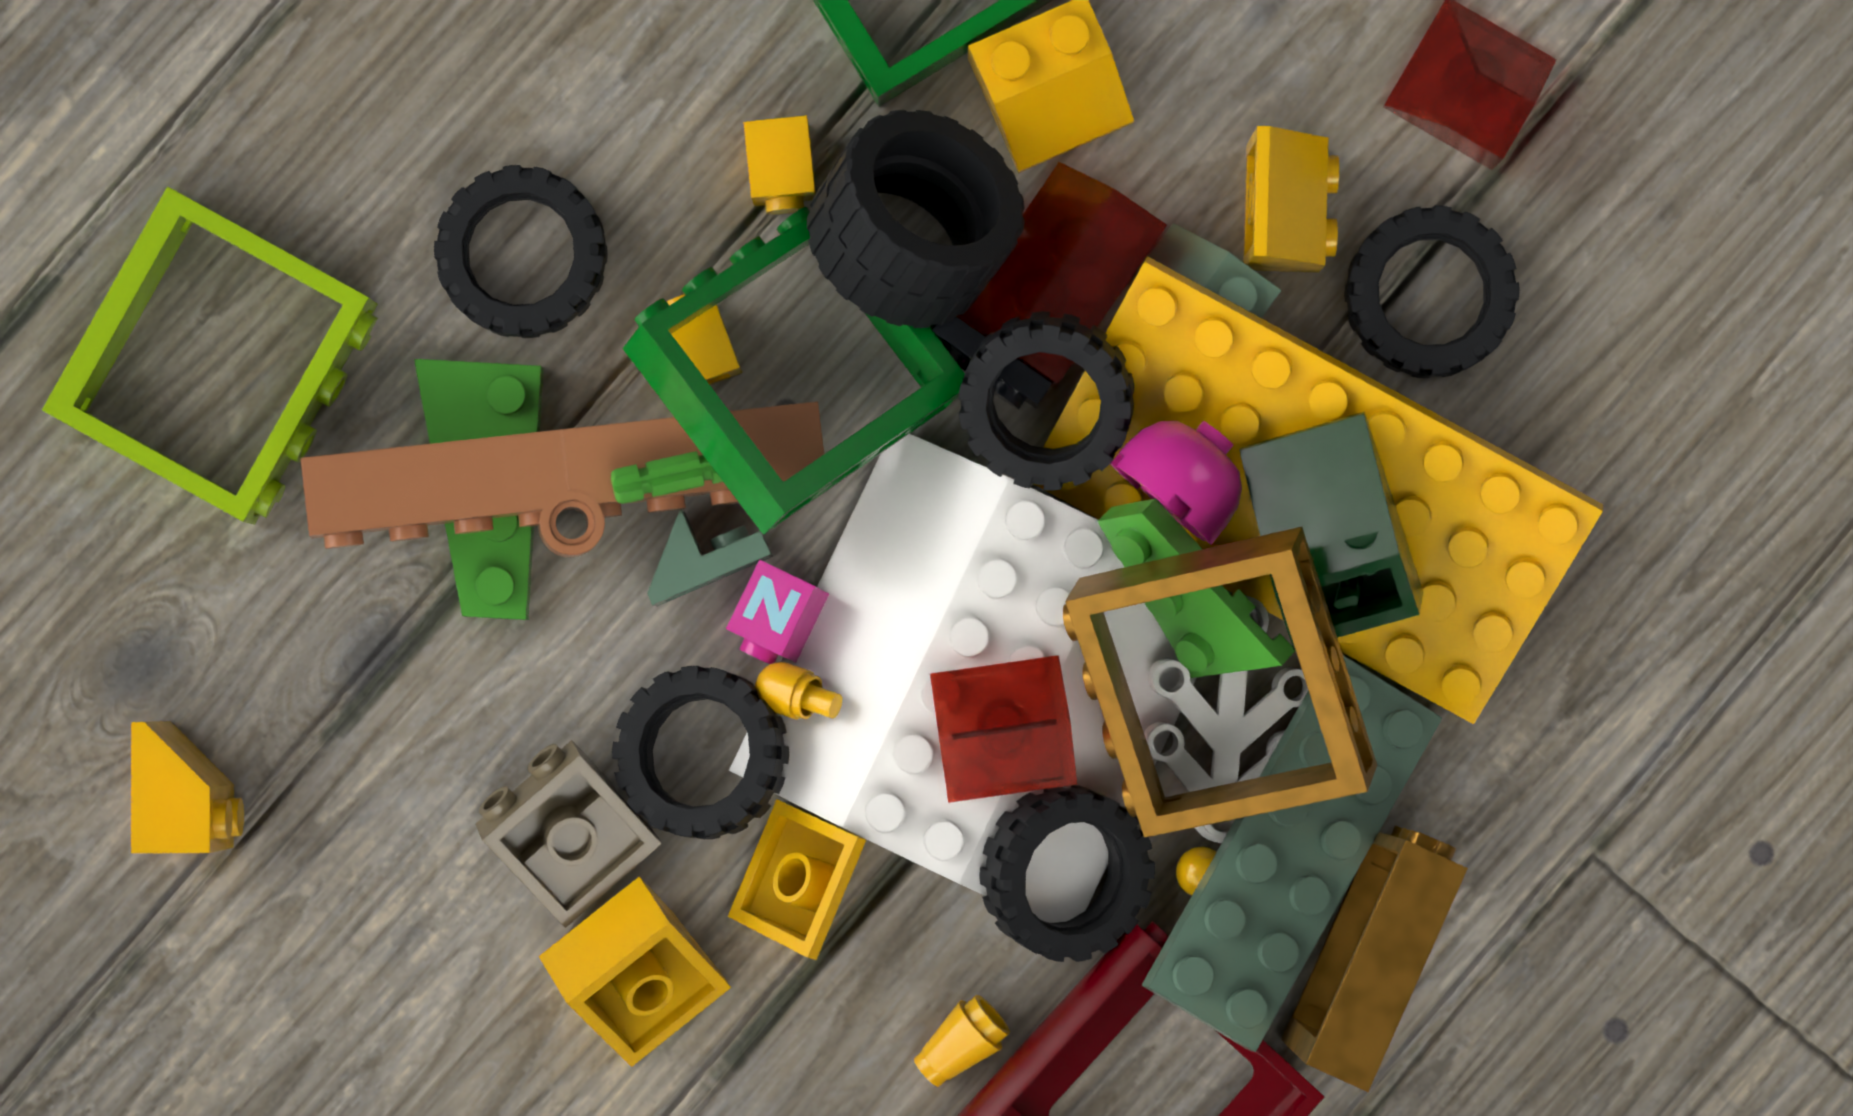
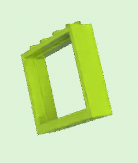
[42,186,378,525]

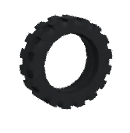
[434,165,608,338]
[1344,205,1520,378]
[959,311,1134,491]
[612,666,789,839]
[979,784,1155,962]

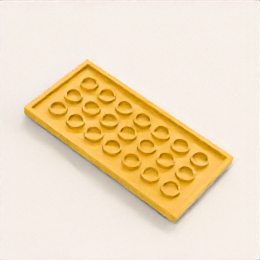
[1032,256,1603,724]

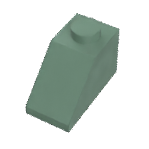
[1136,223,1282,318]

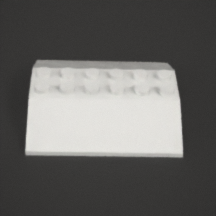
[729,434,1232,923]

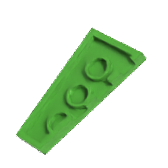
[414,359,543,620]

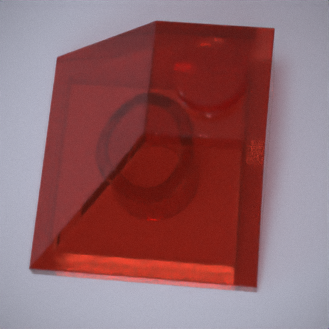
[1383,0,1557,170]

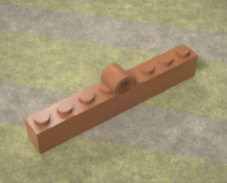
[300,401,824,558]

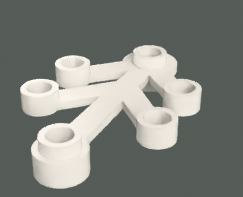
[1144,595,1308,843]

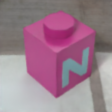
[726,559,829,664]

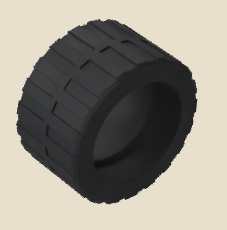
[807,109,1025,328]

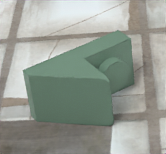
[647,509,773,607]

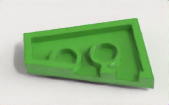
[1097,499,1296,678]

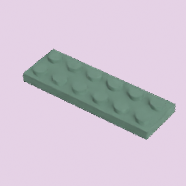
[1141,655,1442,1052]

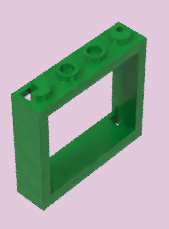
[813,0,1053,107]
[622,206,965,535]

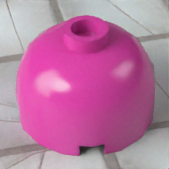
[1110,421,1242,545]

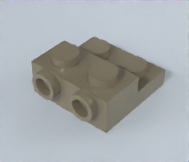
[475,740,662,928]

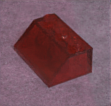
[956,162,1167,390]

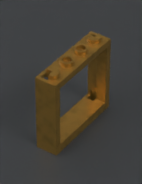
[1063,526,1377,838]
[1281,825,1468,1092]

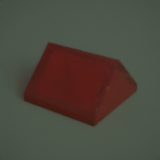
[930,655,1077,803]

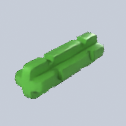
[610,451,723,504]

